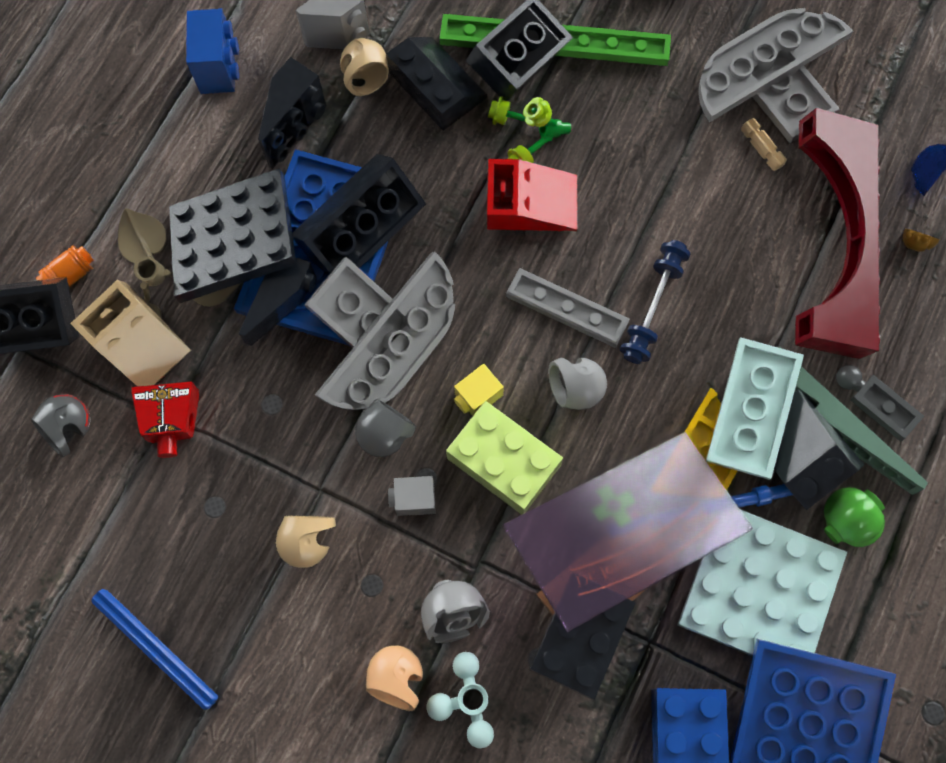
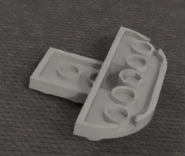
[699,8,854,143]
[304,252,455,410]

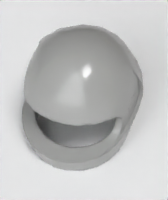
[548,358,607,410]

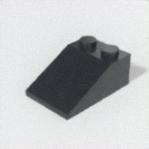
[466,0,573,101]
[774,390,865,510]

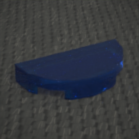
[911,144,946,196]

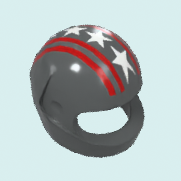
[31,394,90,457]

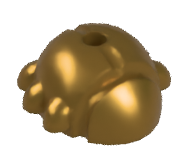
[903,228,940,252]

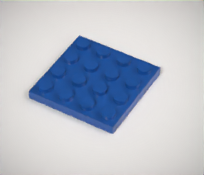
[729,638,896,763]

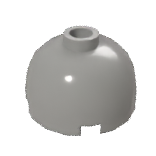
[421,580,490,643]

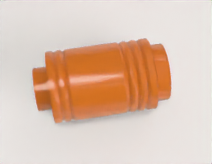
[36,245,94,287]

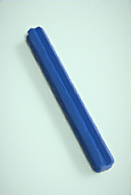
[91,589,218,710]

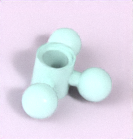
[426,652,494,748]

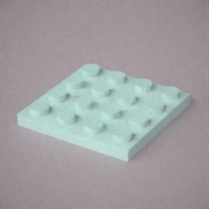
[677,508,847,656]

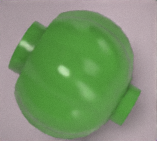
[824,487,885,547]

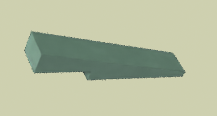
[779,346,928,495]

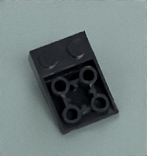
[258,57,327,169]

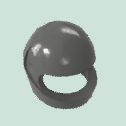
[355,400,417,457]

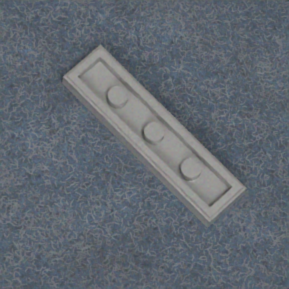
[506,268,630,348]

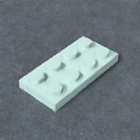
[705,337,804,480]

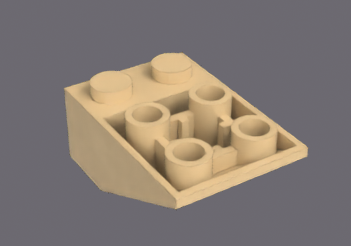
[70,280,192,386]

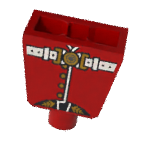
[132,381,199,458]

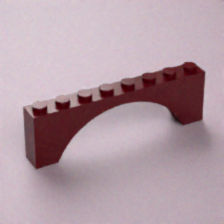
[795,108,880,359]

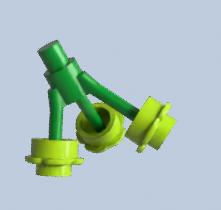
[488,96,571,163]

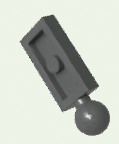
[836,365,924,442]

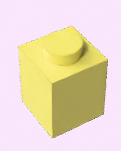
[454,364,504,416]

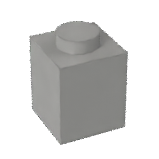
[388,476,436,516]

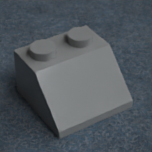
[296,0,370,49]

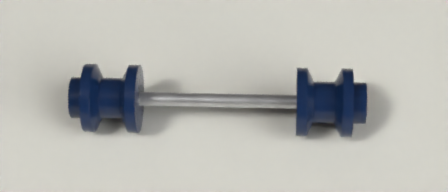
[620,240,691,364]

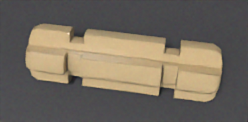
[741,118,787,171]

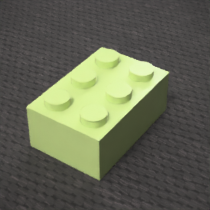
[446,401,563,515]

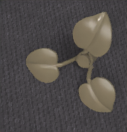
[118,208,241,319]

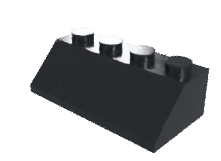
[292,154,426,276]

